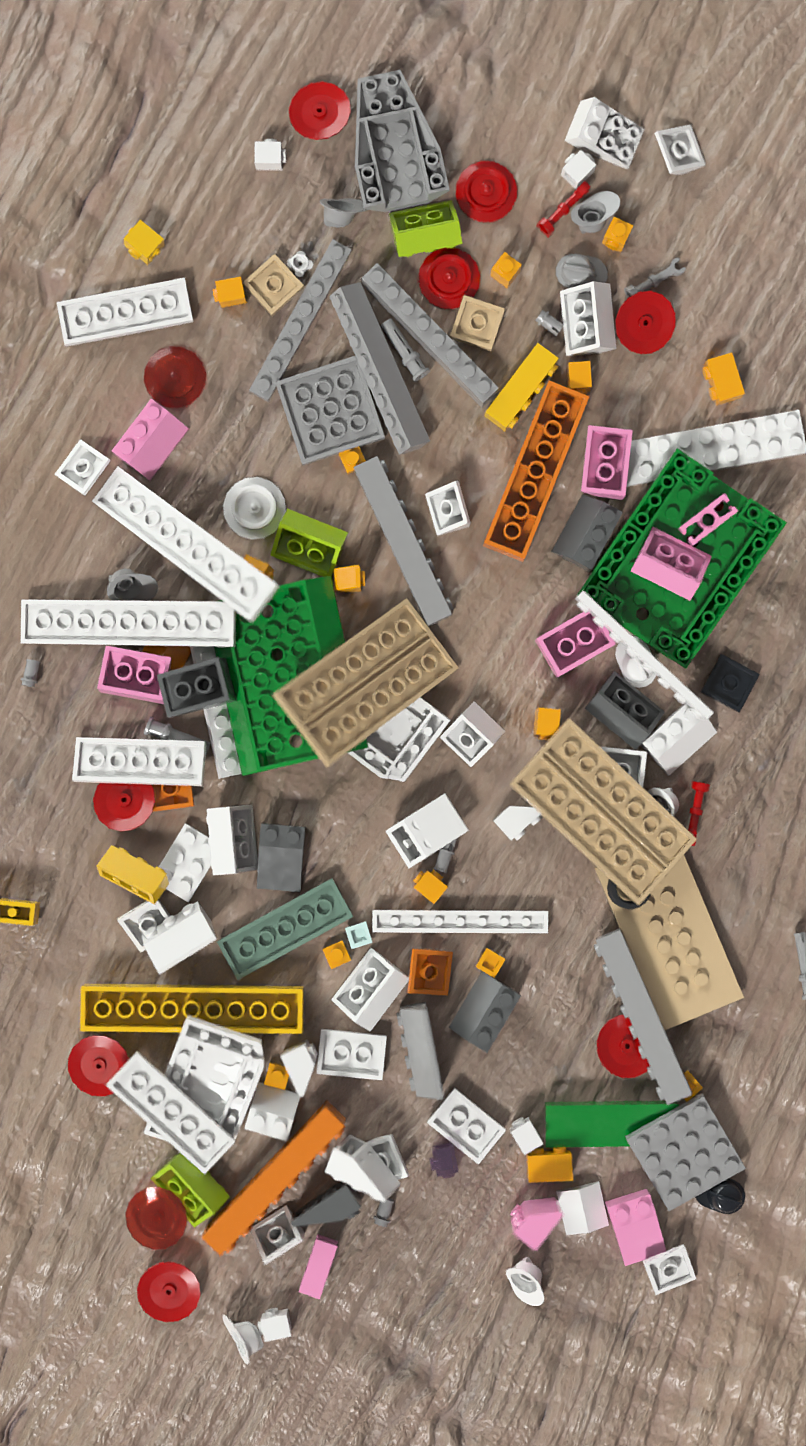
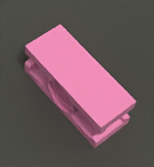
[678,493,738,546]
[299,1234,338,1299]

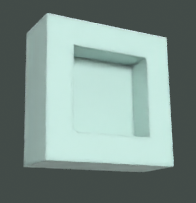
[345,921,372,949]

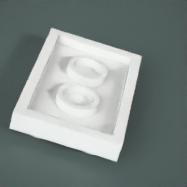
[159,823,211,902]
[317,1029,387,1080]
[427,1087,506,1164]

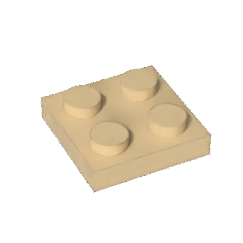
[243,254,304,316]
[450,295,505,351]

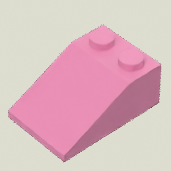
[605,1189,666,1266]

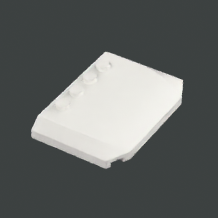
[348,697,451,782]
[144,1015,264,1141]

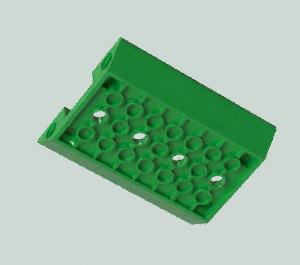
[577,448,787,669]
[214,576,369,776]

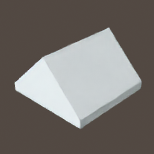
[425,481,470,535]
[250,1205,305,1265]

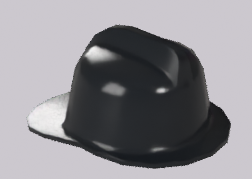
[695,1178,745,1214]

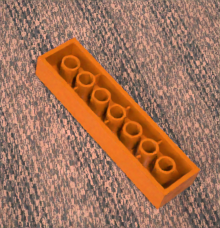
[483,380,590,562]
[201,1100,346,1256]

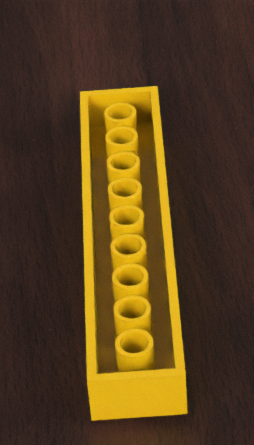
[80,984,304,1034]

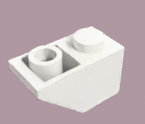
[493,806,543,840]

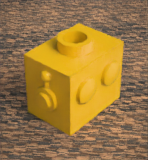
[123,220,165,265]

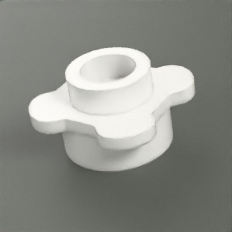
[287,251,313,277]

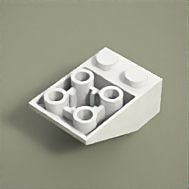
[565,97,644,169]
[386,793,469,868]
[325,1135,401,1202]

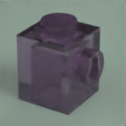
[429,1142,459,1179]

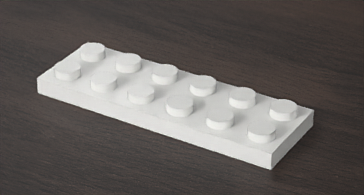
[56,278,194,347]
[72,737,207,786]
[106,1051,235,1174]

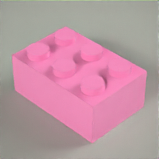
[535,612,616,678]

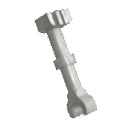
[624,258,686,298]

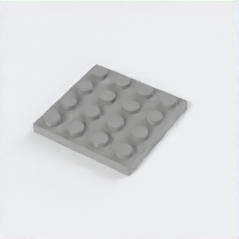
[275,356,385,465]
[625,1094,746,1211]

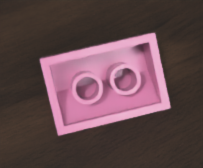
[112,399,189,481]
[581,425,633,500]
[631,527,712,601]
[97,646,171,704]
[510,1197,563,1251]

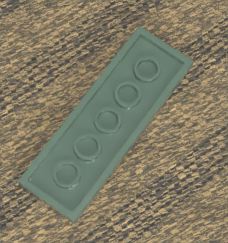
[217,878,353,980]

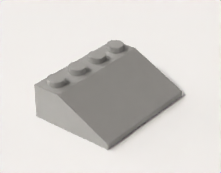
[396,1002,444,1100]

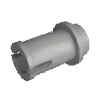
[535,310,564,336]
[21,659,40,688]
[373,1198,394,1227]

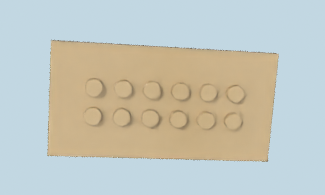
[273,598,459,767]
[509,719,697,905]
[594,855,744,1030]

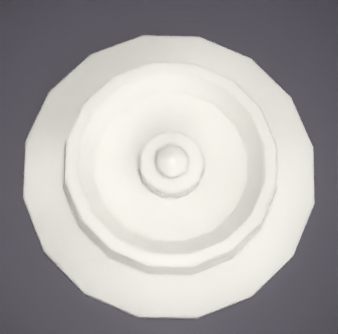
[223,477,286,540]

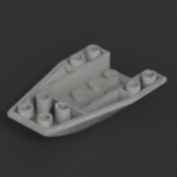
[355,70,450,212]

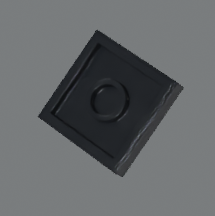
[700,654,760,713]

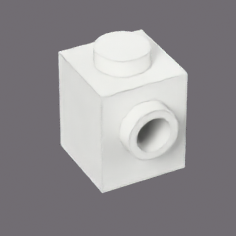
[255,139,286,170]
[561,150,596,190]
[510,1117,543,1155]
[258,1308,292,1342]

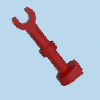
[536,181,591,238]
[688,781,710,846]

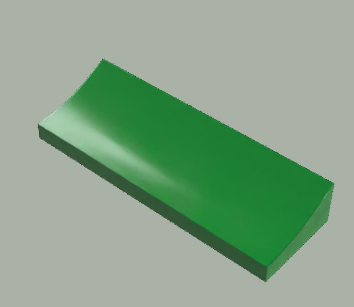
[545,1101,679,1148]

